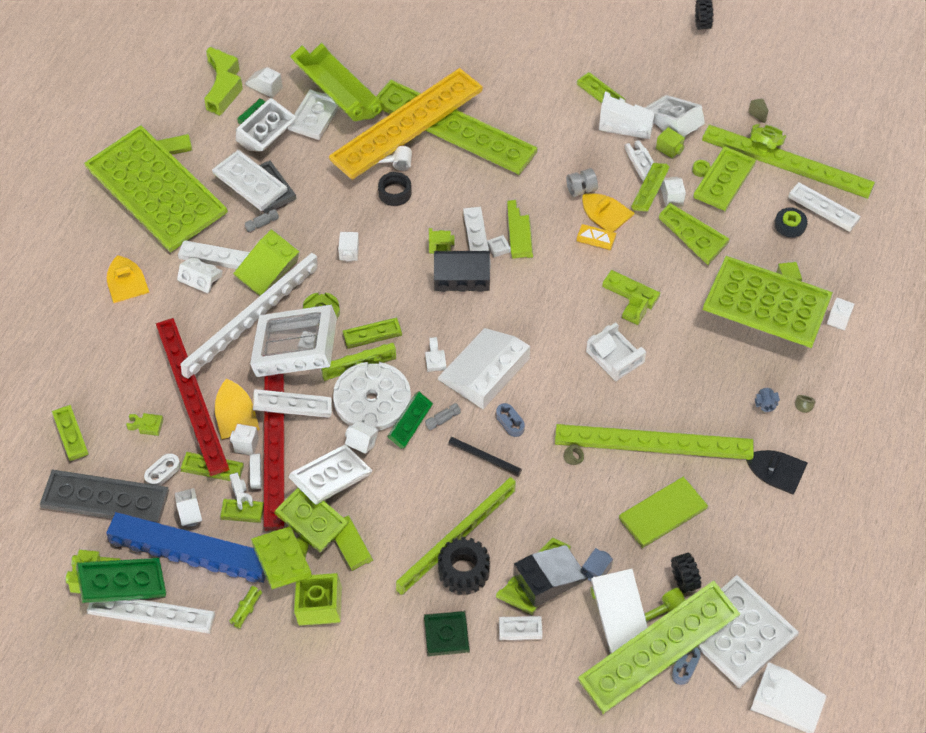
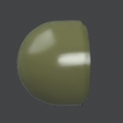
[795,395,816,413]
[563,445,584,465]

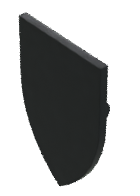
[746,450,808,495]

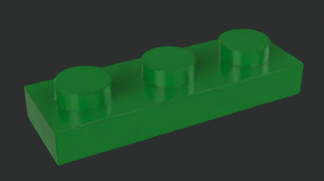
[387,391,433,449]

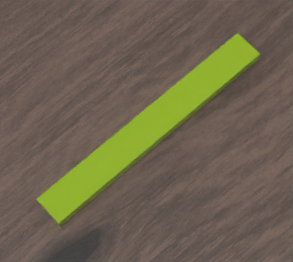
[396,477,516,595]

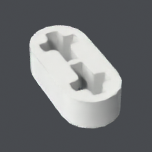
[250,454,262,489]

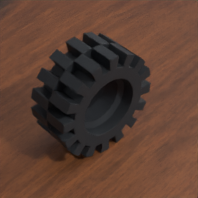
[695,0,714,29]
[671,552,702,593]

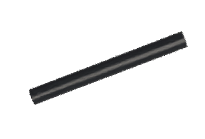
[449,437,522,476]

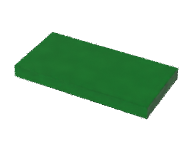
[76,558,167,603]

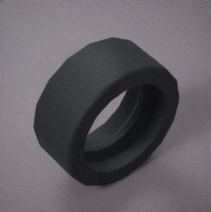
[378,172,412,206]

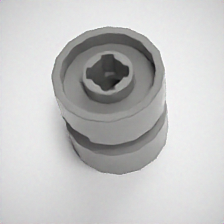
[566,168,598,197]

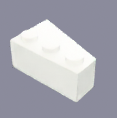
[599,92,655,139]

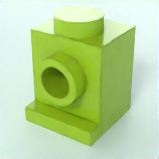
[429,228,455,254]

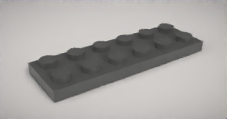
[40,469,169,523]

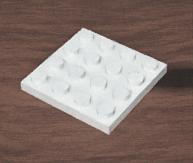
[697,575,799,688]

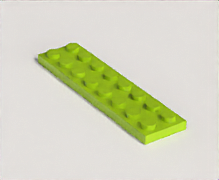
[578,580,740,714]

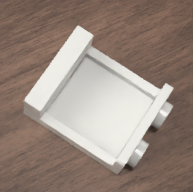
[586,323,646,381]

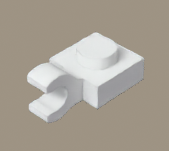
[425,337,446,372]
[230,473,253,510]

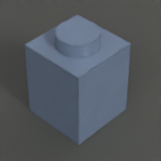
[582,548,613,581]

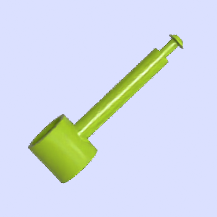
[644,588,686,622]

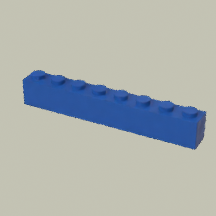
[106,512,266,583]

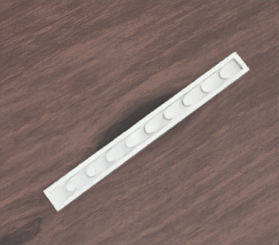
[181,253,318,379]

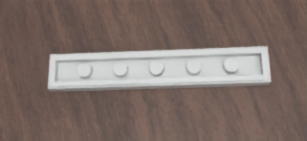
[87,599,215,634]

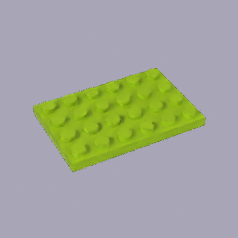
[702,256,833,348]

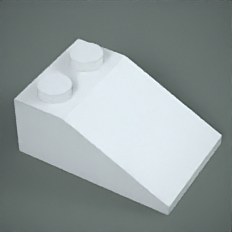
[645,95,705,137]
[751,662,827,733]

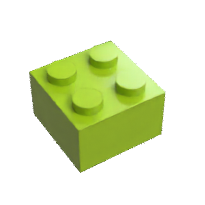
[294,573,342,626]

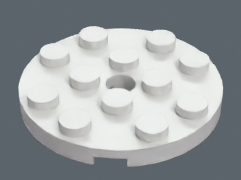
[333,362,411,430]

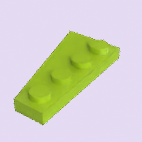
[659,203,730,265]
[496,537,571,615]

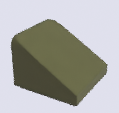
[748,98,769,123]

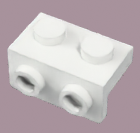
[177,257,223,293]

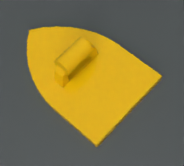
[582,193,635,232]
[107,255,150,303]
[215,379,260,439]

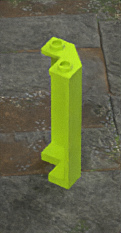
[290,42,386,122]

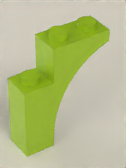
[204,47,243,116]

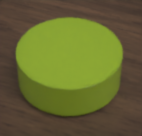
[692,160,710,177]

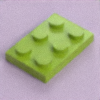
[275,487,348,553]
[251,526,312,589]

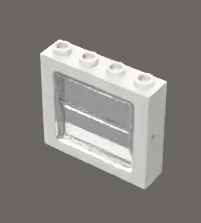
[250,305,337,377]

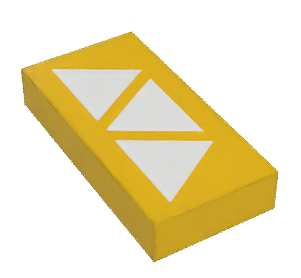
[576,224,617,250]

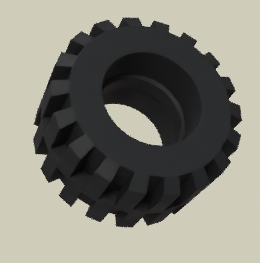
[438,537,490,595]

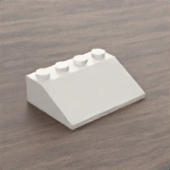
[438,328,530,409]

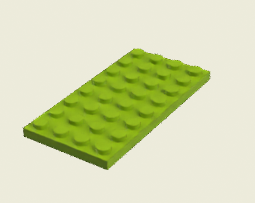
[84,125,228,253]

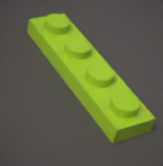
[321,343,396,381]

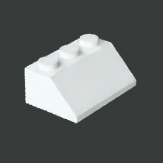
[236,98,297,151]

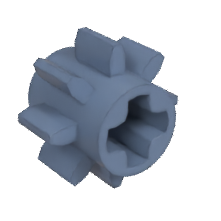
[755,388,780,412]

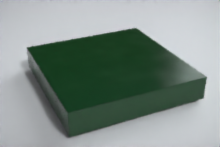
[424,611,470,656]

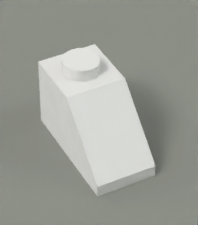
[245,67,283,98]
[660,177,686,207]
[175,488,202,527]

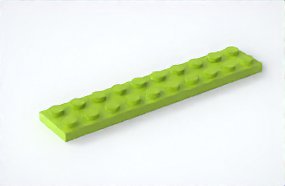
[376,80,538,175]

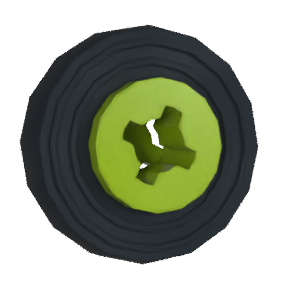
[774,207,808,238]

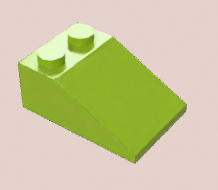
[233,229,300,296]

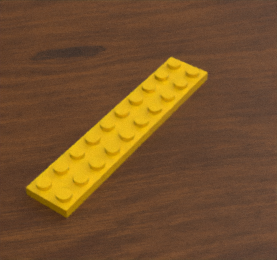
[329,68,483,180]

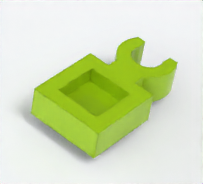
[126,413,164,436]

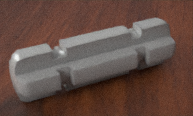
[244,209,279,232]
[425,403,461,430]

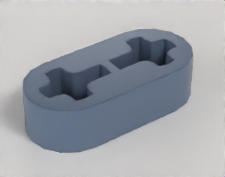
[496,403,525,437]
[672,647,701,685]

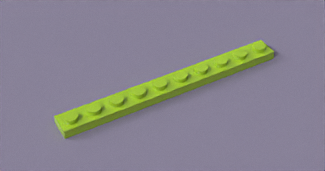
[702,124,875,199]
[555,424,754,460]

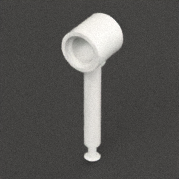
[378,146,412,171]

